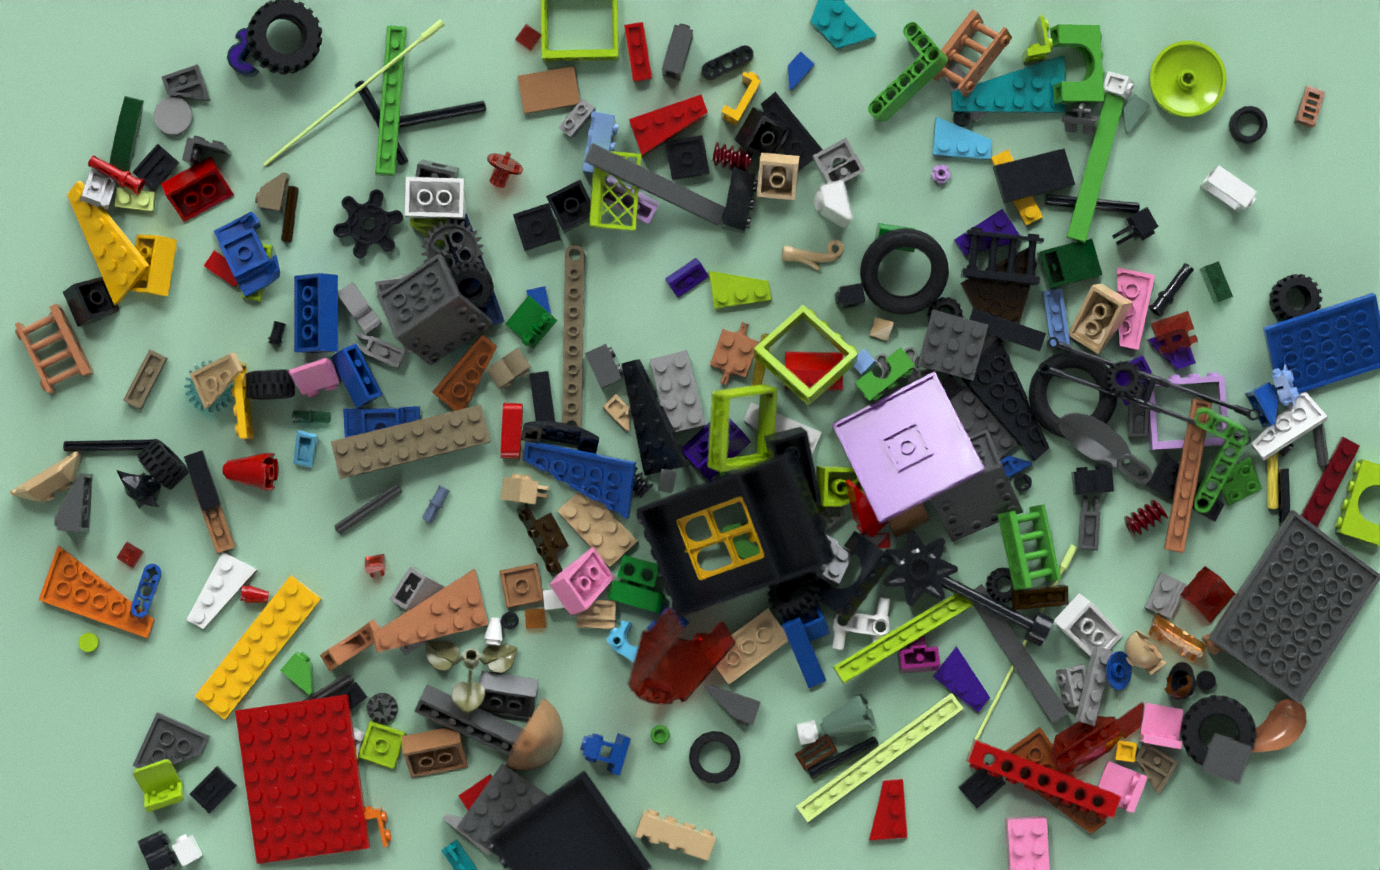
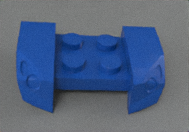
[214,211,280,297]
[343,406,420,438]

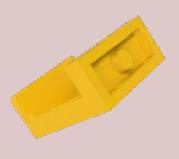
[721,71,761,127]

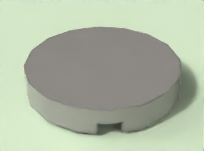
[154,97,193,135]

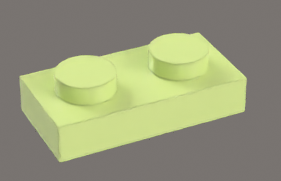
[114,188,156,212]

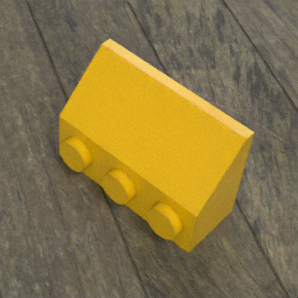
[130,234,177,296]

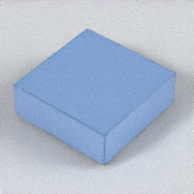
[854,349,877,376]

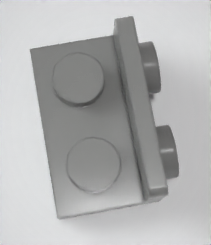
[1056,664,1087,707]

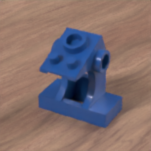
[580,733,631,775]

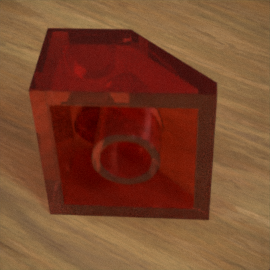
[1180,566,1235,623]

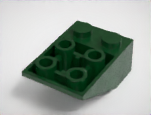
[1037,238,1103,290]

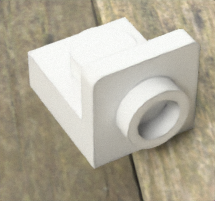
[1103,71,1134,100]

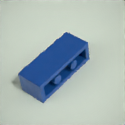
[330,343,383,408]

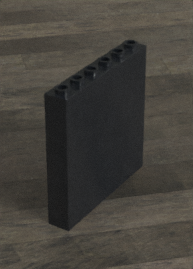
[488,770,651,870]

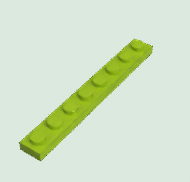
[833,594,974,684]

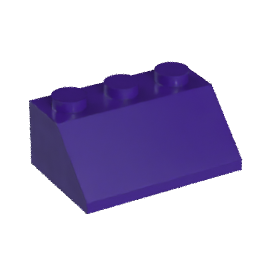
[682,418,751,481]

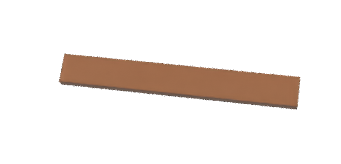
[1164,398,1212,553]

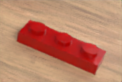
[624,22,652,82]

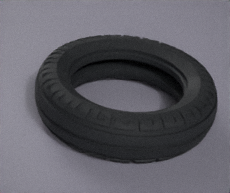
[860,228,949,315]
[1029,351,1117,438]

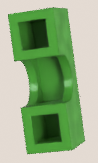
[854,347,915,402]

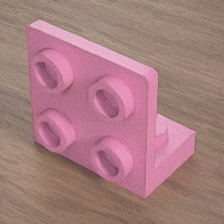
[1139,703,1184,749]
[1096,761,1148,813]

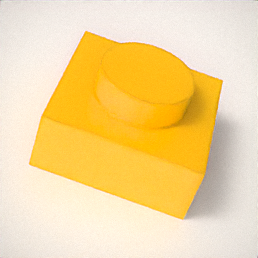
[1114,740,1137,762]

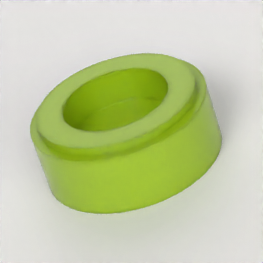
[78,632,99,652]

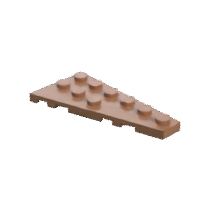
[372,569,488,653]

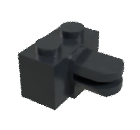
[1112,207,1159,246]

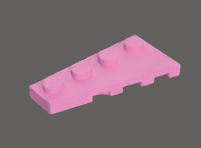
[1117,268,1155,350]

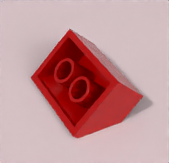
[161,156,234,222]
[784,352,843,391]

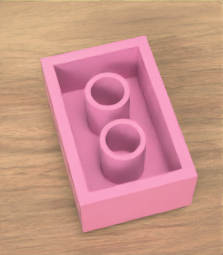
[1005,816,1050,870]

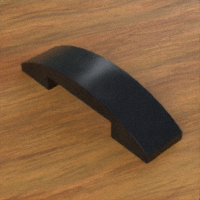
[521,421,600,454]

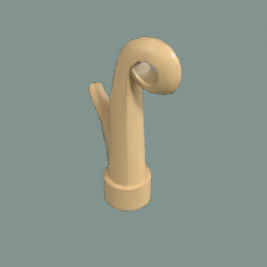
[782,239,844,270]

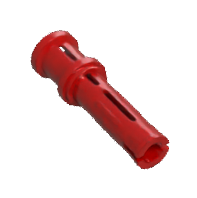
[88,155,145,195]

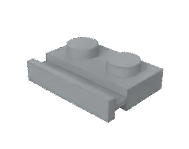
[80,168,117,210]
[1144,572,1187,619]

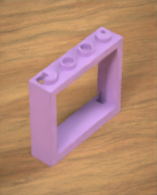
[1144,372,1228,450]

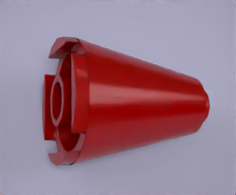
[222,453,279,491]

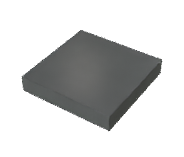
[1201,733,1252,784]

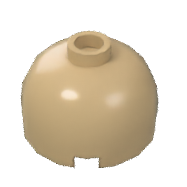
[1125,630,1163,669]

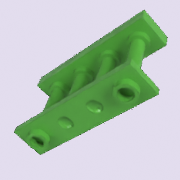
[997,504,1061,590]

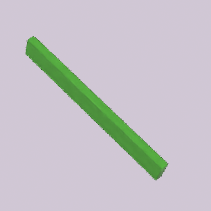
[375,26,407,176]
[1066,93,1125,243]

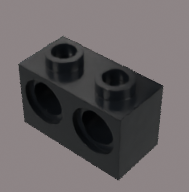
[834,283,866,309]

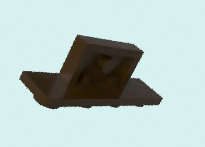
[517,503,569,576]

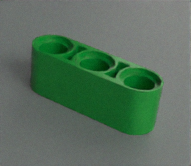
[607,580,666,613]

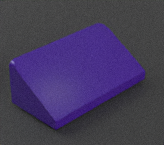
[665,258,709,298]

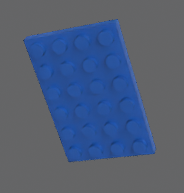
[1263,293,1380,398]

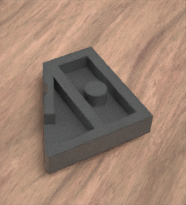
[161,64,211,101]

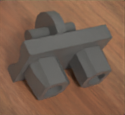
[1062,102,1100,135]

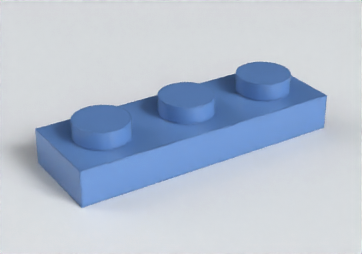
[1042,288,1070,346]

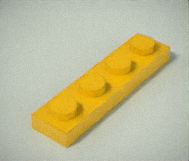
[991,149,1043,226]

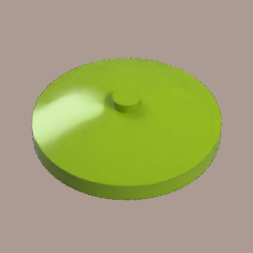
[1149,40,1227,118]

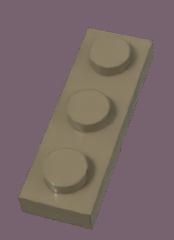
[123,349,168,409]

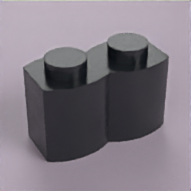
[1071,465,1114,495]
[138,830,178,870]

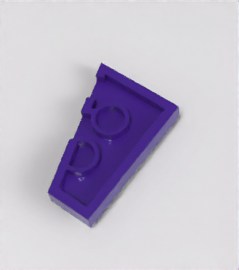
[954,209,1020,256]
[933,646,990,712]

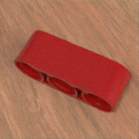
[500,403,523,459]

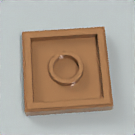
[499,563,544,608]

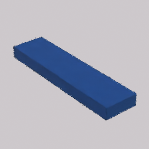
[782,617,826,688]

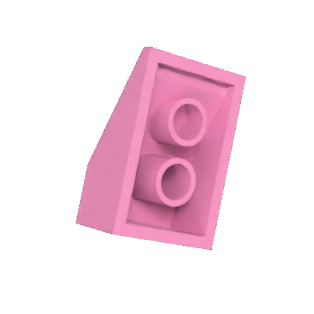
[289,358,341,398]
[549,547,615,615]

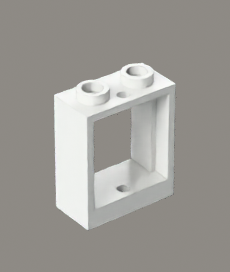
[1200,165,1257,212]

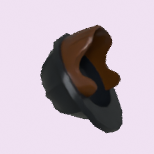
[1165,662,1197,700]

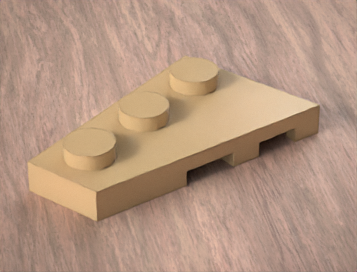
[190,352,243,409]

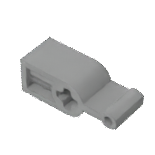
[338,282,382,334]

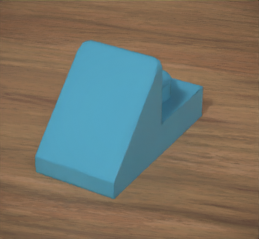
[293,431,319,468]

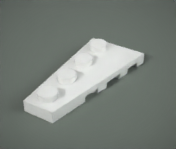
[1252,392,1328,461]
[744,403,822,454]
[186,552,257,629]

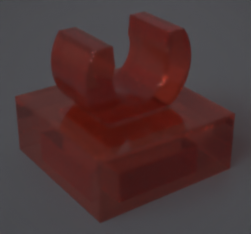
[117,542,144,568]
[365,554,386,578]

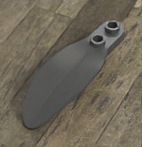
[1058,413,1152,484]

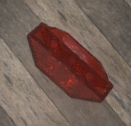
[1050,716,1126,773]

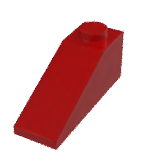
[846,479,888,538]

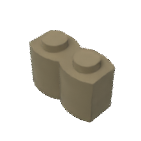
[486,348,531,389]

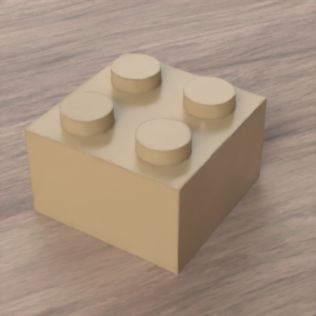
[757,153,799,200]

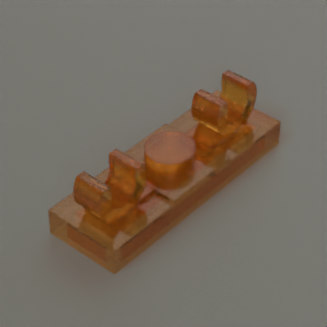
[1148,614,1205,661]

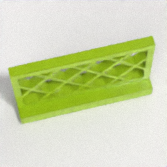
[589,151,641,231]

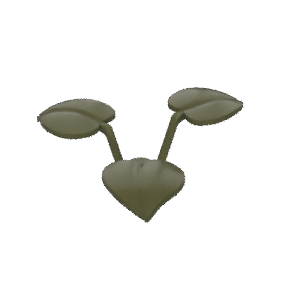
[426,641,517,712]

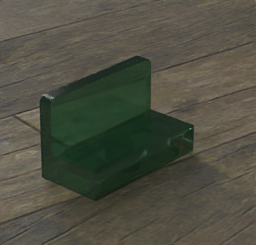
[1200,261,1233,304]

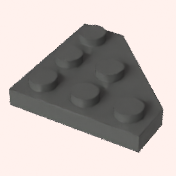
[133,712,210,768]

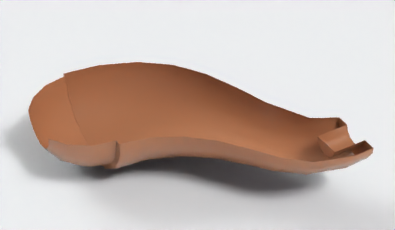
[1232,699,1307,753]

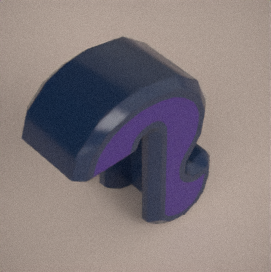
[227,28,260,77]

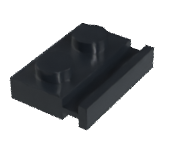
[133,144,180,191]
[958,762,1006,809]
[190,766,237,813]

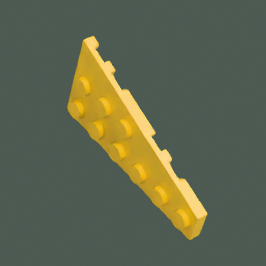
[67,181,150,305]

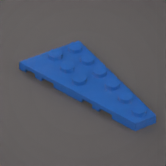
[524,441,636,519]

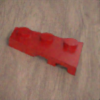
[869,779,907,840]

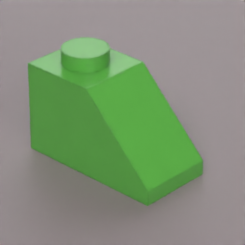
[280,652,315,695]

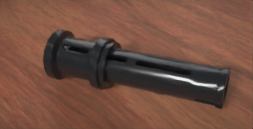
[1148,263,1194,317]

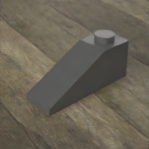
[704,683,761,726]

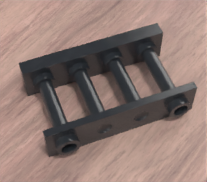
[960,227,1044,286]

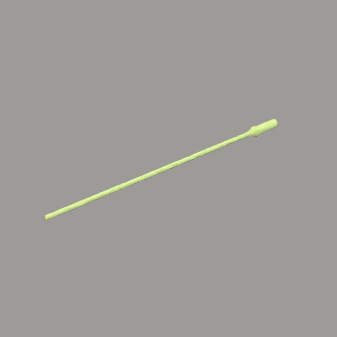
[263,19,445,166]
[968,545,1077,751]

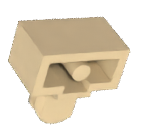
[501,474,549,504]

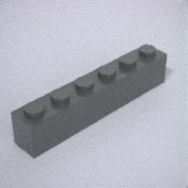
[414,685,524,756]

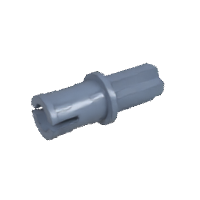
[422,485,450,523]

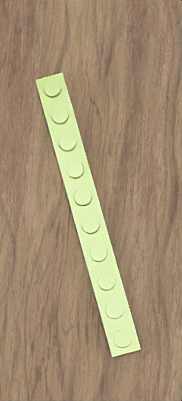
[796,693,963,822]

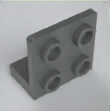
[182,136,231,166]

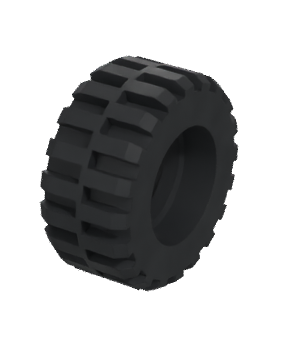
[246,0,322,75]
[1181,695,1257,766]

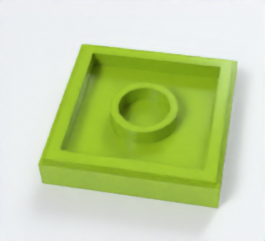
[358,720,407,769]

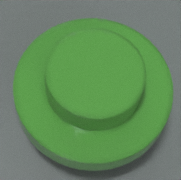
[650,725,670,744]

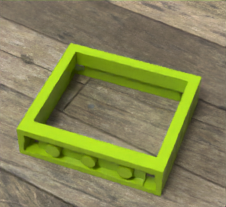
[541,0,619,62]
[754,305,858,406]
[708,384,778,472]

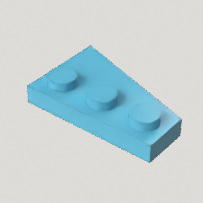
[933,117,992,160]

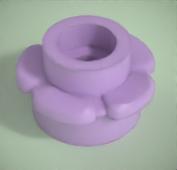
[932,165,951,184]

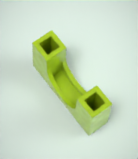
[1334,459,1380,547]

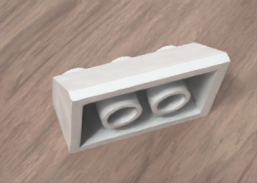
[405,177,465,220]

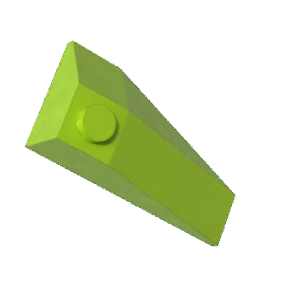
[816,466,867,507]

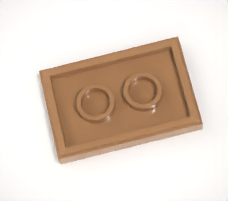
[518,66,580,114]

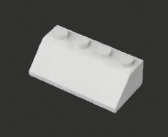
[814,180,852,228]

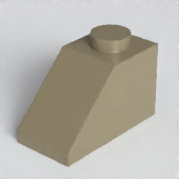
[255,172,290,213]

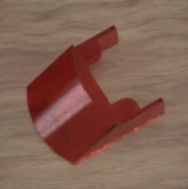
[628,609,736,705]

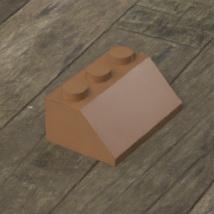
[402,727,468,778]

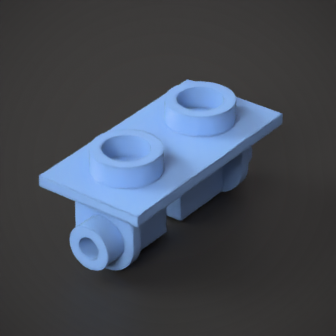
[1272,364,1299,406]

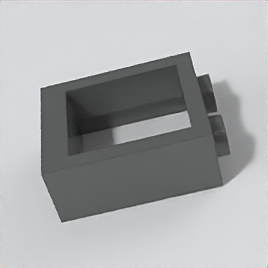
[662,23,693,81]

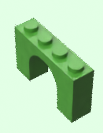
[1050,24,1105,104]

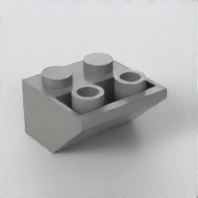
[389,566,445,611]

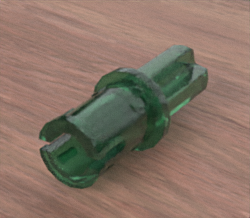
[292,409,331,425]

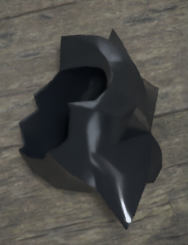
[117,470,161,509]

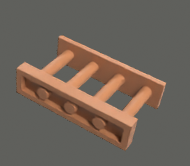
[933,9,1012,98]
[15,304,94,394]

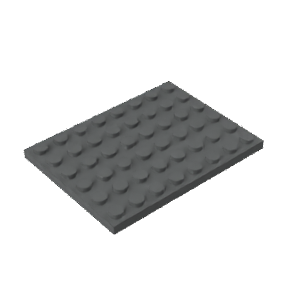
[1207,510,1380,704]

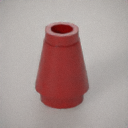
[240,585,269,603]

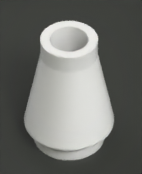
[484,618,503,646]

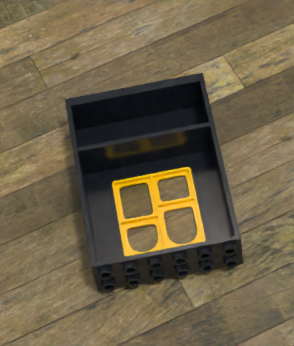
[637,449,836,618]

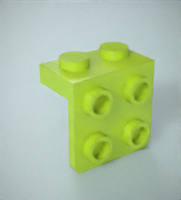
[133,759,184,813]

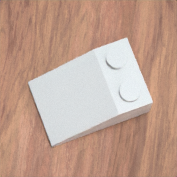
[1054,593,1123,658]

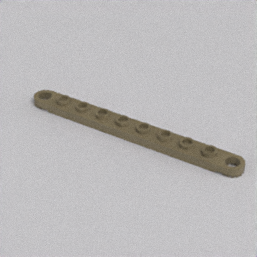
[562,245,584,436]

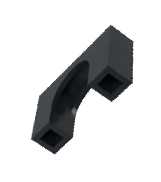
[817,531,894,621]

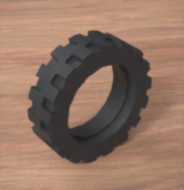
[689,731,740,784]

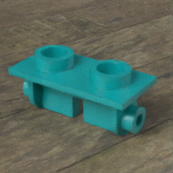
[441,839,478,870]

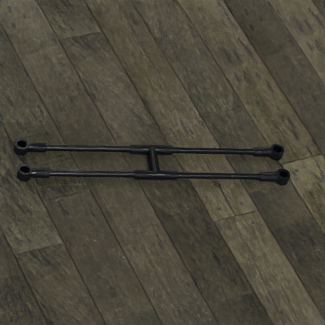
[1038,337,1260,446]

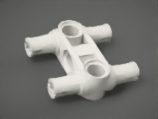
[832,597,890,650]

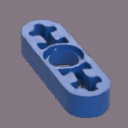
[131,564,161,619]

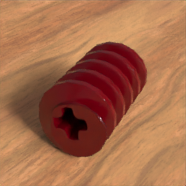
[712,142,753,172]
[1124,500,1168,539]

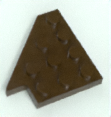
[960,248,1037,324]

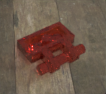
[1151,311,1198,354]

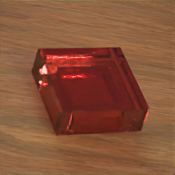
[515,24,541,51]

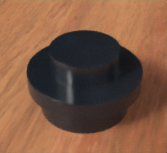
[1196,671,1216,690]

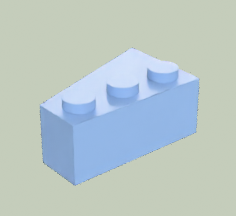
[582,111,619,175]

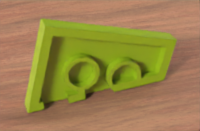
[709,271,771,309]

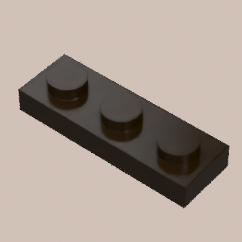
[1012,585,1068,610]

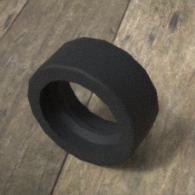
[1229,106,1268,144]

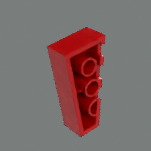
[629,94,708,158]

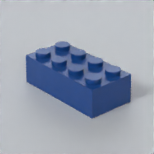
[294,273,338,354]

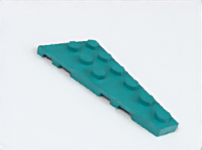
[951,55,1065,113]

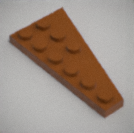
[992,727,1107,834]

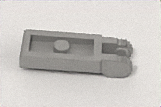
[351,332,407,368]

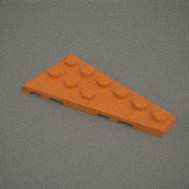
[39,546,155,638]

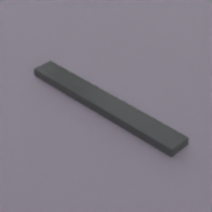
[584,143,726,225]
[972,584,1069,723]

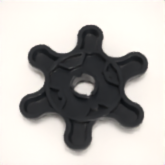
[333,189,403,258]

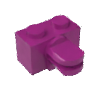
[897,635,941,674]

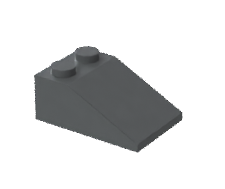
[54,473,93,532]

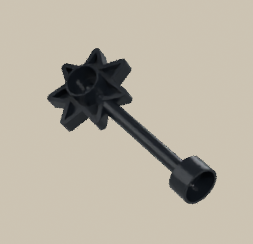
[883,530,1054,647]

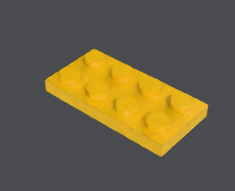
[231,361,254,440]

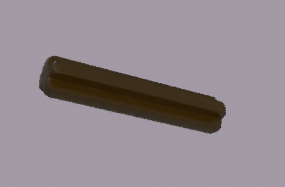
[281,186,299,243]

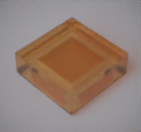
[525,608,546,629]

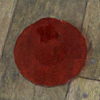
[487,152,523,188]

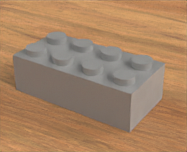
[650,350,706,433]

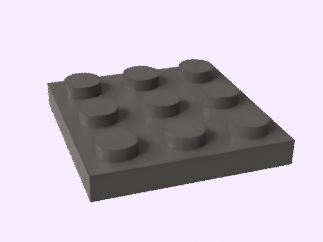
[917,310,988,381]

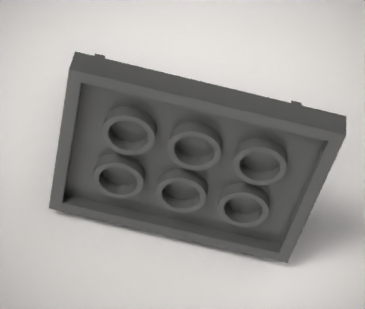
[377,253,493,366]
[931,429,1023,542]

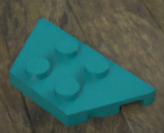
[810,0,877,50]

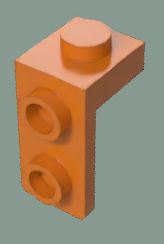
[364,806,392,847]

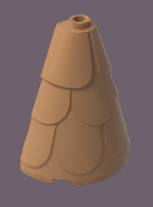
[506,698,563,771]

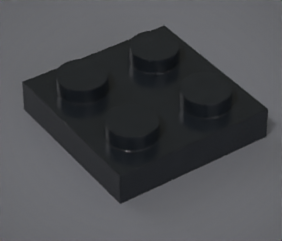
[665,135,710,180]
[513,203,561,251]

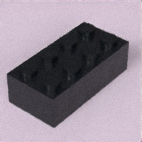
[764,426,821,506]

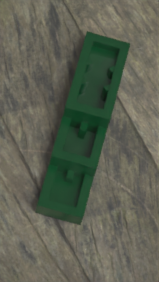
[109,96,144,172]

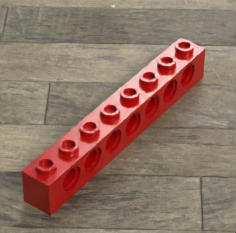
[966,739,1122,820]

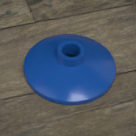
[1106,651,1132,690]

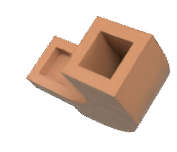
[320,619,380,671]

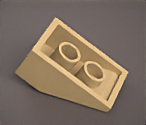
[1069,284,1133,354]

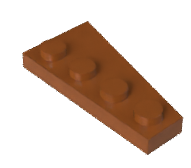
[432,334,497,411]

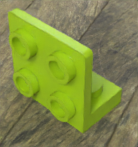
[1022,15,1053,63]

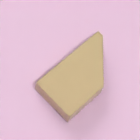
[603,394,630,432]

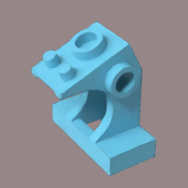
[606,621,654,666]

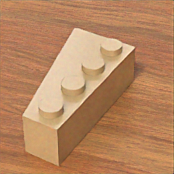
[635,809,716,861]

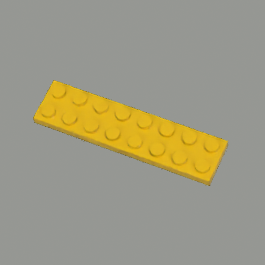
[195,575,321,720]

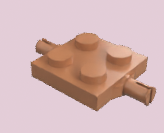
[710,322,759,385]

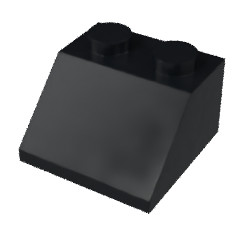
[734,107,792,156]
[546,180,591,233]
[63,277,120,327]

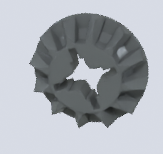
[367,693,398,724]

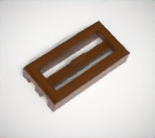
[795,734,837,770]

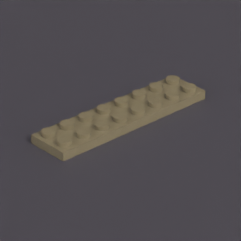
[331,405,491,479]

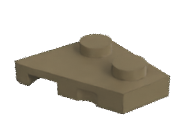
[1135,742,1178,794]

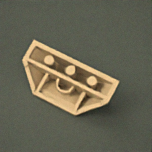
[10,452,82,503]

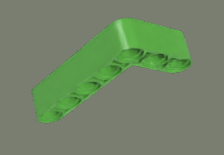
[868,22,948,122]
[1194,407,1248,513]

